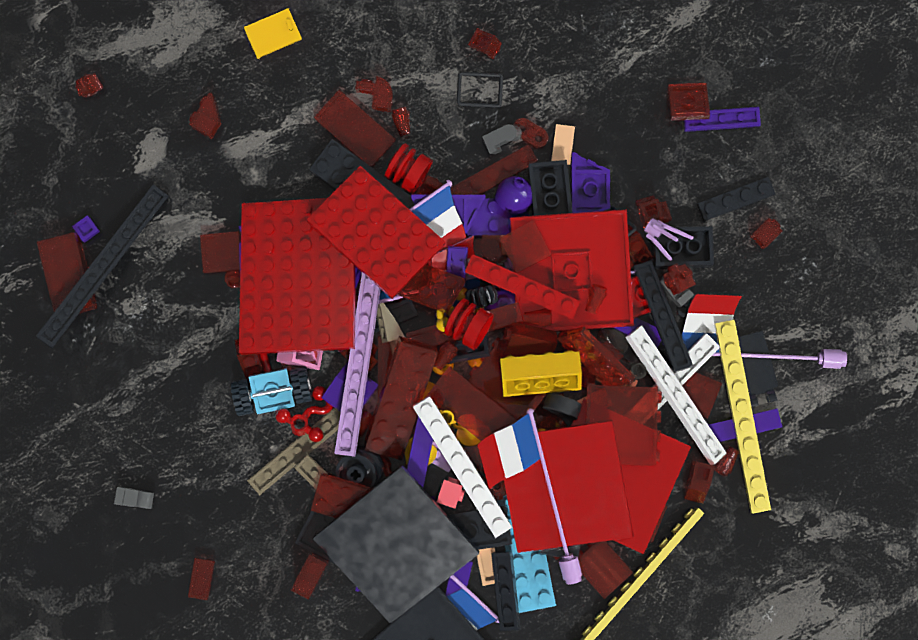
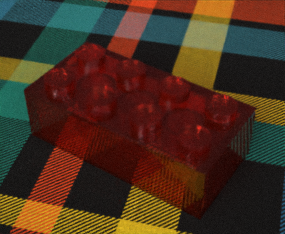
[37,232,97,313]

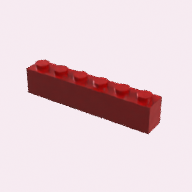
[465,254,581,319]

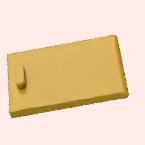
[244,8,302,59]

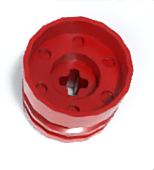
[384,143,433,194]
[444,298,494,350]

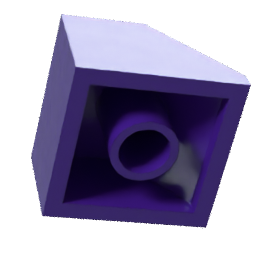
[322,362,378,412]

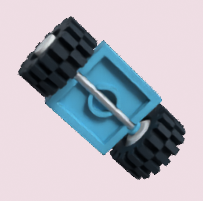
[231,367,313,416]

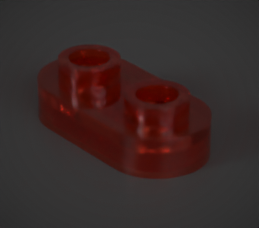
[514,118,548,148]

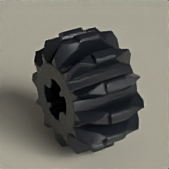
[464,284,498,309]

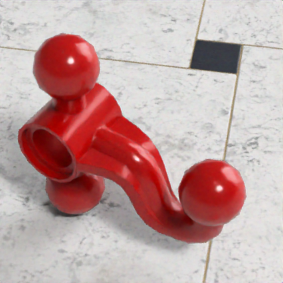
[275,386,333,442]

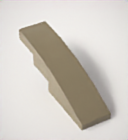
[377,303,417,378]

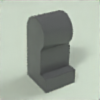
[482,124,522,154]
[659,270,694,308]
[114,487,154,509]

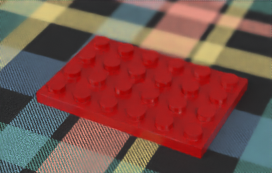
[306,166,446,299]

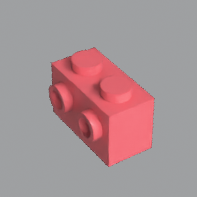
[437,477,465,508]

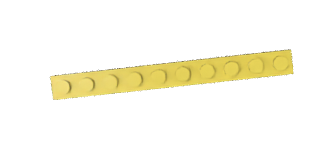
[714,320,771,514]
[581,508,704,640]

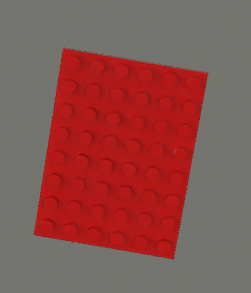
[239,198,355,355]

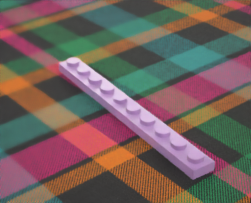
[334,272,380,457]

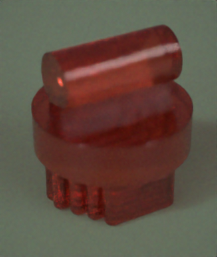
[76,73,103,97]

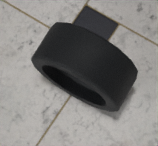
[543,393,582,420]

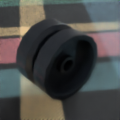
[335,446,384,495]

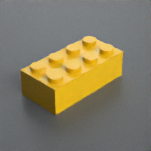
[500,351,582,397]

